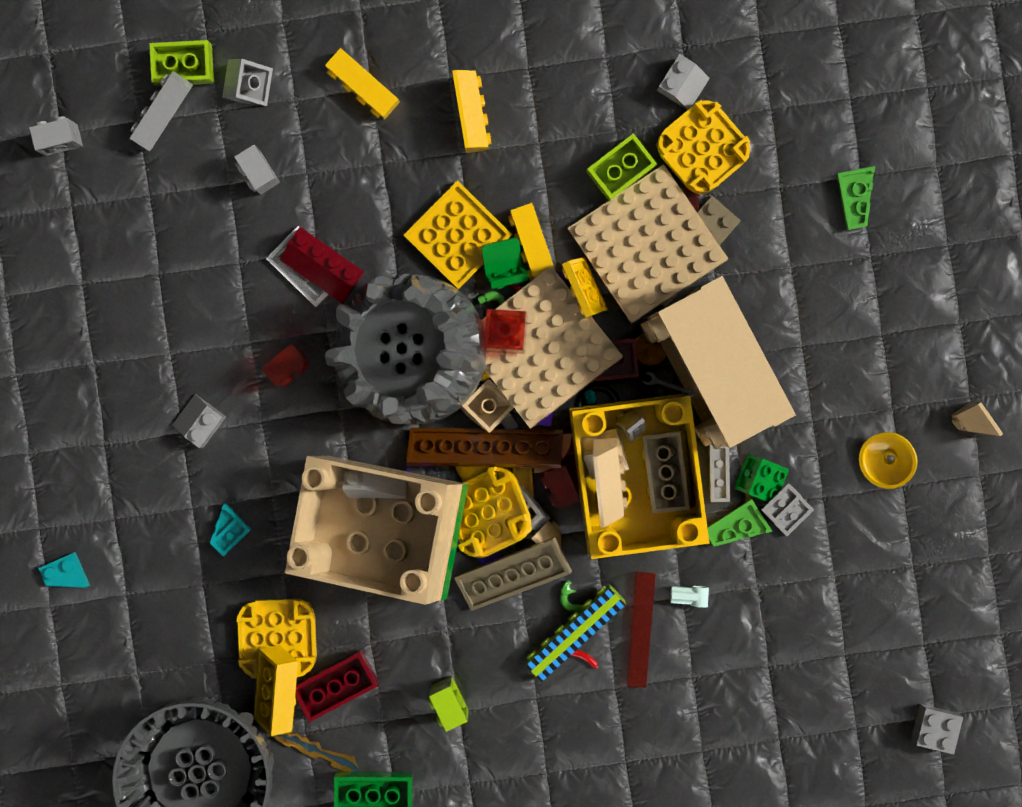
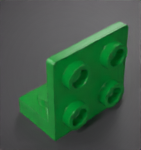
[734,453,789,502]

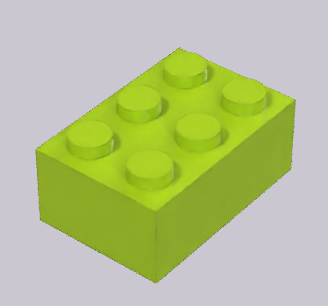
[149,40,214,86]
[586,133,657,201]
[428,676,468,732]

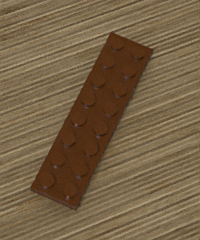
[406,428,563,468]

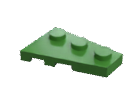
[836,166,875,230]
[707,499,773,547]

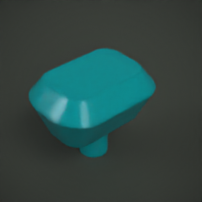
[584,390,597,405]

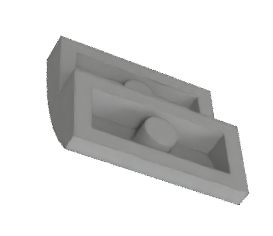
[761,483,814,536]

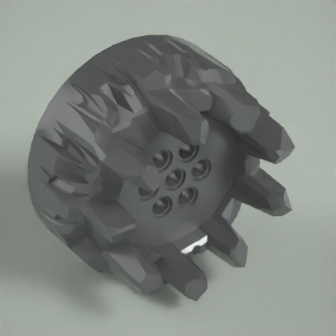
[325,274,487,425]
[112,697,274,807]

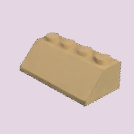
[593,438,628,528]

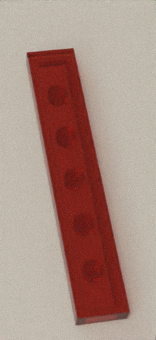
[627,571,656,688]

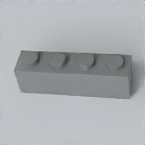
[130,71,193,151]

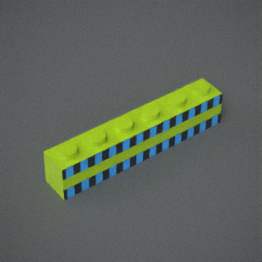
[526,584,626,682]

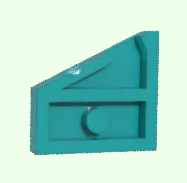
[210,503,252,557]
[38,552,90,588]

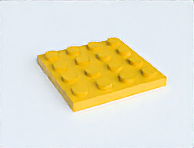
[404,180,512,290]

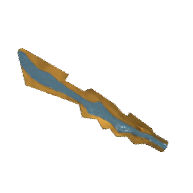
[265,731,360,772]

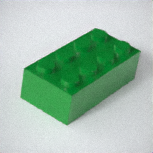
[334,771,413,807]

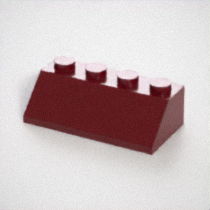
[280,227,365,304]

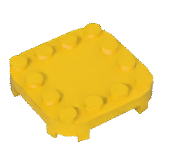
[656,100,750,195]
[458,467,532,558]
[236,598,317,679]

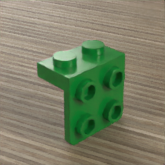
[481,237,529,289]

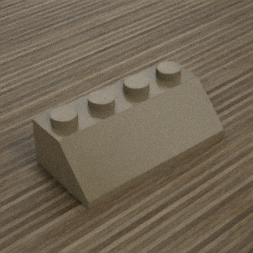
[642,430,696,513]

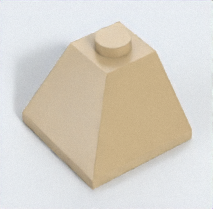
[460,379,514,433]
[951,402,1003,436]
[531,520,561,548]

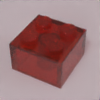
[484,309,528,354]
[261,344,310,387]
[541,463,580,510]

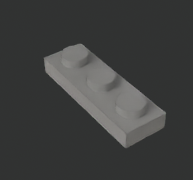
[709,444,730,502]

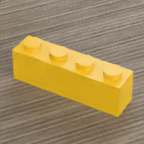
[325,48,400,120]
[508,203,555,281]

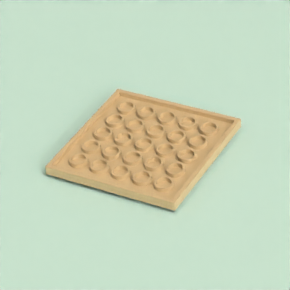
[568,164,728,324]
[481,266,623,429]

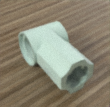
[670,586,709,607]

